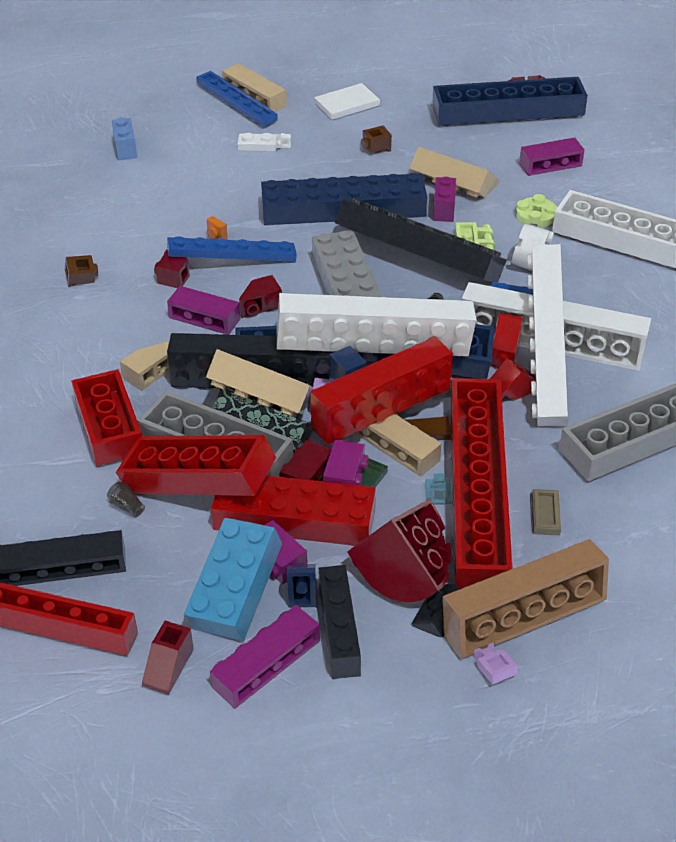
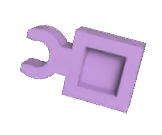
[473,643,518,684]

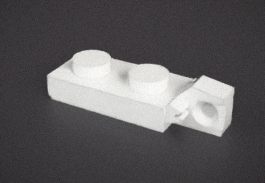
[237,133,291,151]

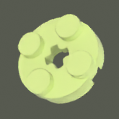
[516,194,558,228]

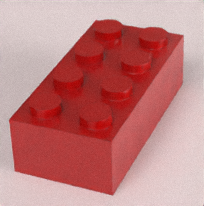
[71,369,142,466]

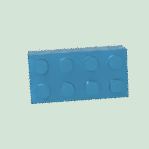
[183,517,282,641]

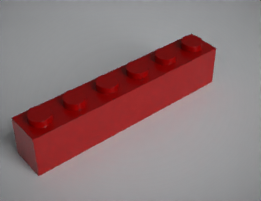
[0,583,138,656]

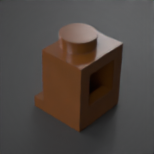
[361,125,392,153]
[64,255,98,287]

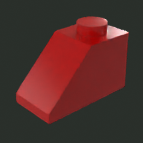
[490,313,523,367]
[490,358,536,401]

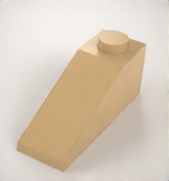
[120,341,169,391]

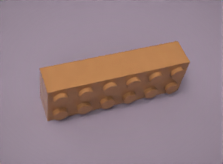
[443,539,609,659]

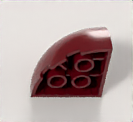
[347,499,452,602]

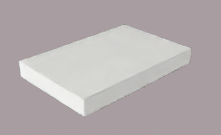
[314,83,380,120]

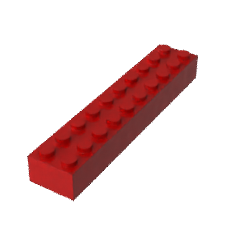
[451,378,513,589]

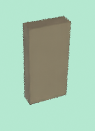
[532,489,561,535]

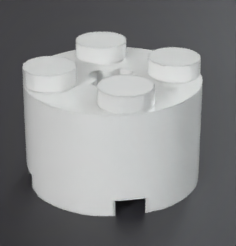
[511,224,554,271]

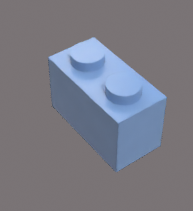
[112,117,137,160]

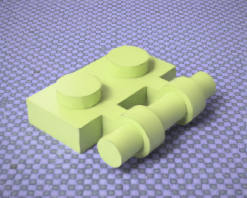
[455,222,495,250]

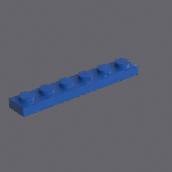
[196,71,278,127]
[167,236,297,262]

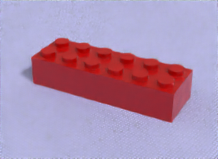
[310,336,453,445]
[116,435,277,496]
[211,475,376,546]

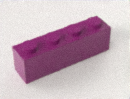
[210,605,320,709]

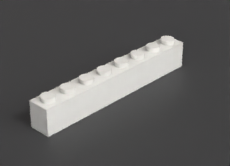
[527,244,568,427]

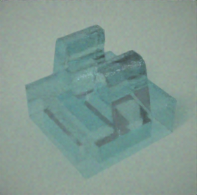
[425,473,452,505]

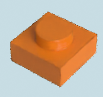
[206,216,228,240]

